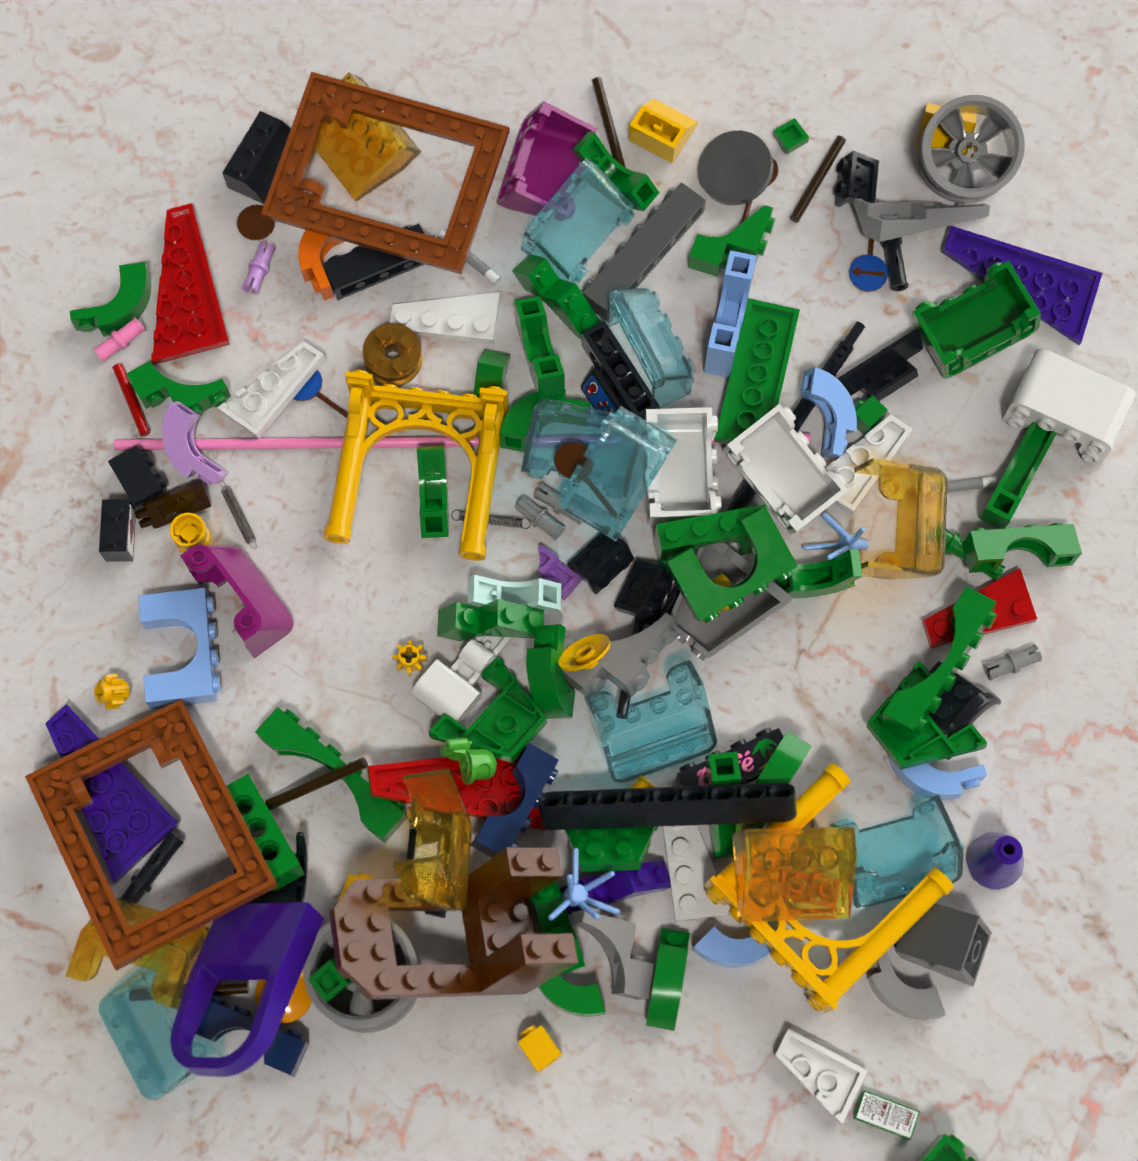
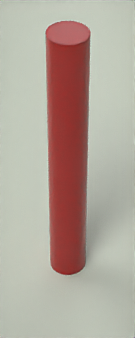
[112,363,150,437]

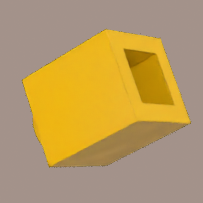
[517,1025,562,1073]

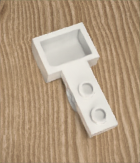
[411,636,513,724]

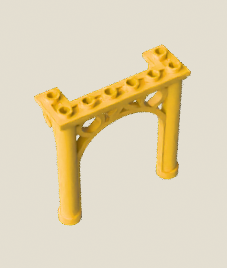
[323,370,509,561]
[704,762,954,1013]

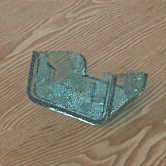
[521,158,635,283]
[830,795,964,908]

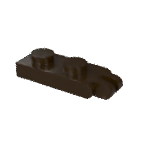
[134,479,212,529]

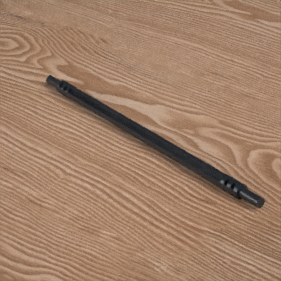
[655,321,865,622]

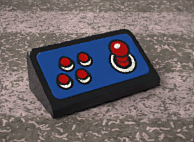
[581,368,625,428]

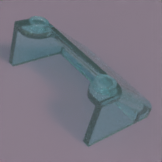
[99,953,224,1100]

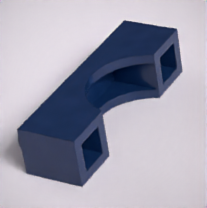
[470,743,559,858]
[196,995,309,1077]

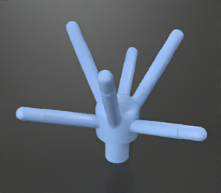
[803,513,869,560]
[548,848,620,920]

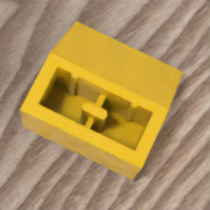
[628,99,698,164]

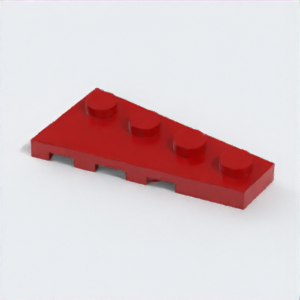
[922,568,1037,648]

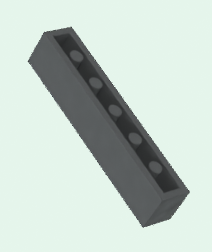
[582,182,706,322]

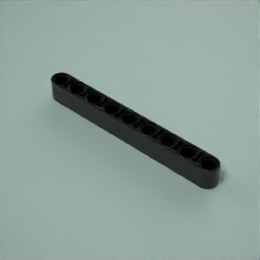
[538,783,797,830]

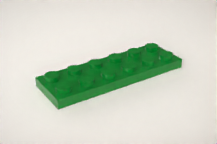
[714,298,800,445]

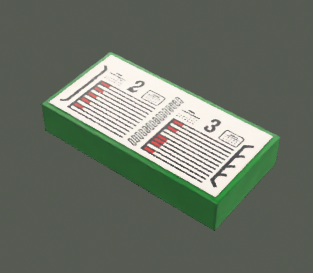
[853,1090,920,1140]

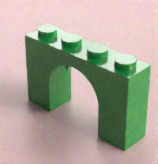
[654,504,766,569]
[663,507,798,623]

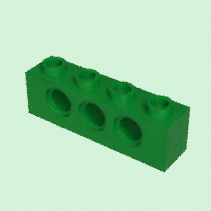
[227,774,305,892]

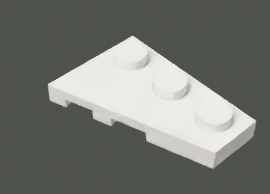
[774,1029,868,1125]

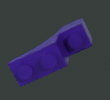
[559,860,671,916]

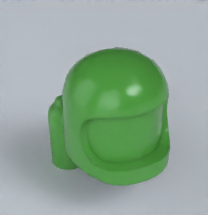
[440,738,497,785]

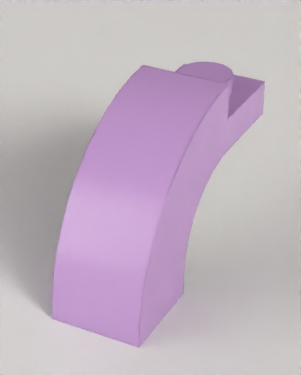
[162,401,228,485]

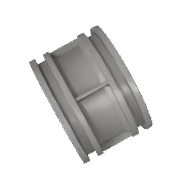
[917,95,1025,204]
[303,920,421,1033]

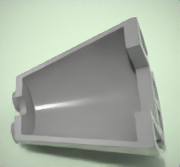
[670,543,794,661]

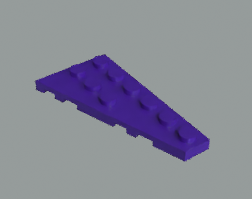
[942,226,1103,346]
[45,704,179,884]

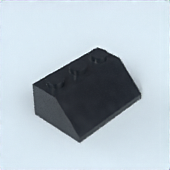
[222,111,291,204]

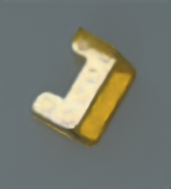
[65,898,210,1009]

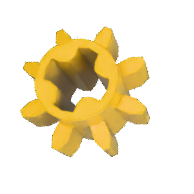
[392,640,428,677]
[94,674,129,709]

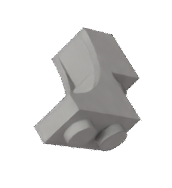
[570,907,656,1000]

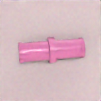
[93,317,146,362]

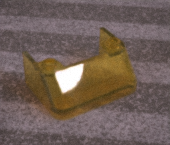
[854,458,948,579]
[393,769,472,911]

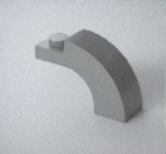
[867,952,946,1020]

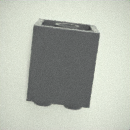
[894,903,992,986]

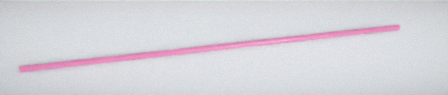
[114,433,811,450]

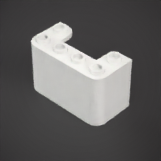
[1003,349,1136,465]
[724,404,849,535]
[644,407,721,525]

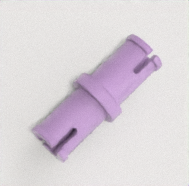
[242,241,275,295]

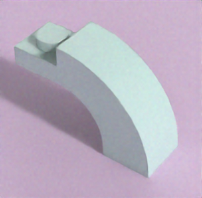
[467,575,561,614]

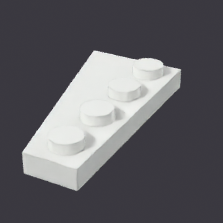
[389,292,500,344]
[217,341,326,439]
[825,414,913,515]
[662,825,731,922]

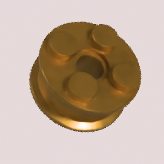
[363,323,422,386]

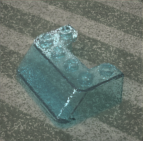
[607,288,696,408]
[584,660,717,783]

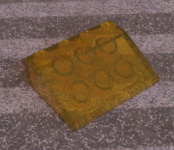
[314,72,421,201]
[732,827,857,923]

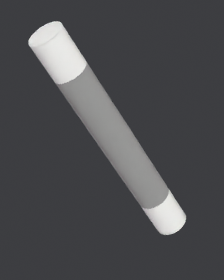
[437,230,501,285]
[914,476,997,496]

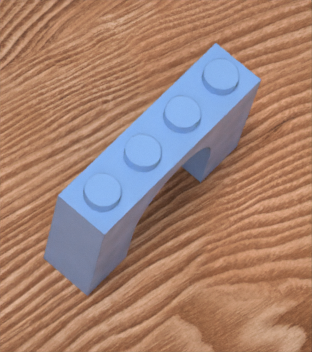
[704,250,756,378]
[139,588,221,709]

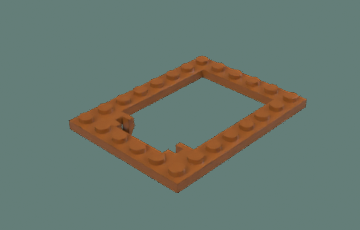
[261,72,510,275]
[25,699,278,971]

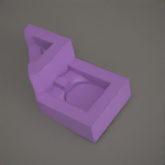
[538,545,582,600]

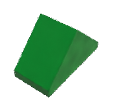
[473,349,511,398]

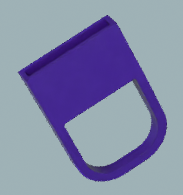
[170,902,324,1077]

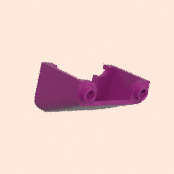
[497,101,597,223]
[180,545,294,659]

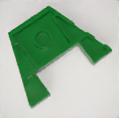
[428,656,547,763]
[867,661,987,770]
[564,827,658,872]

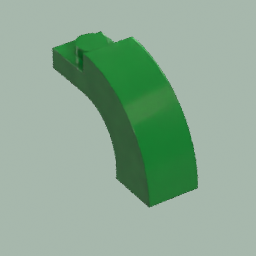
[417,446,449,538]
[776,549,863,598]
[526,624,575,719]
[646,928,690,1031]
[538,975,606,1017]

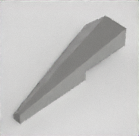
[854,199,990,242]

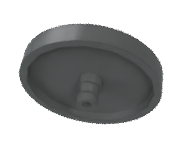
[698,130,773,206]

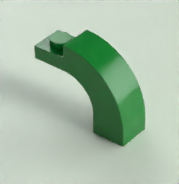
[573,131,659,211]
[70,262,152,337]
[500,389,590,452]
[748,731,812,830]

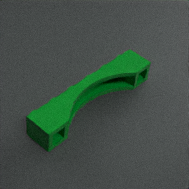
[979,422,1057,528]
[881,586,997,742]
[255,707,407,844]

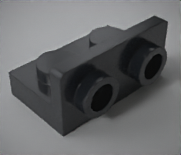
[834,151,879,207]
[567,528,634,594]
[614,559,673,625]

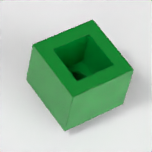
[854,395,888,436]

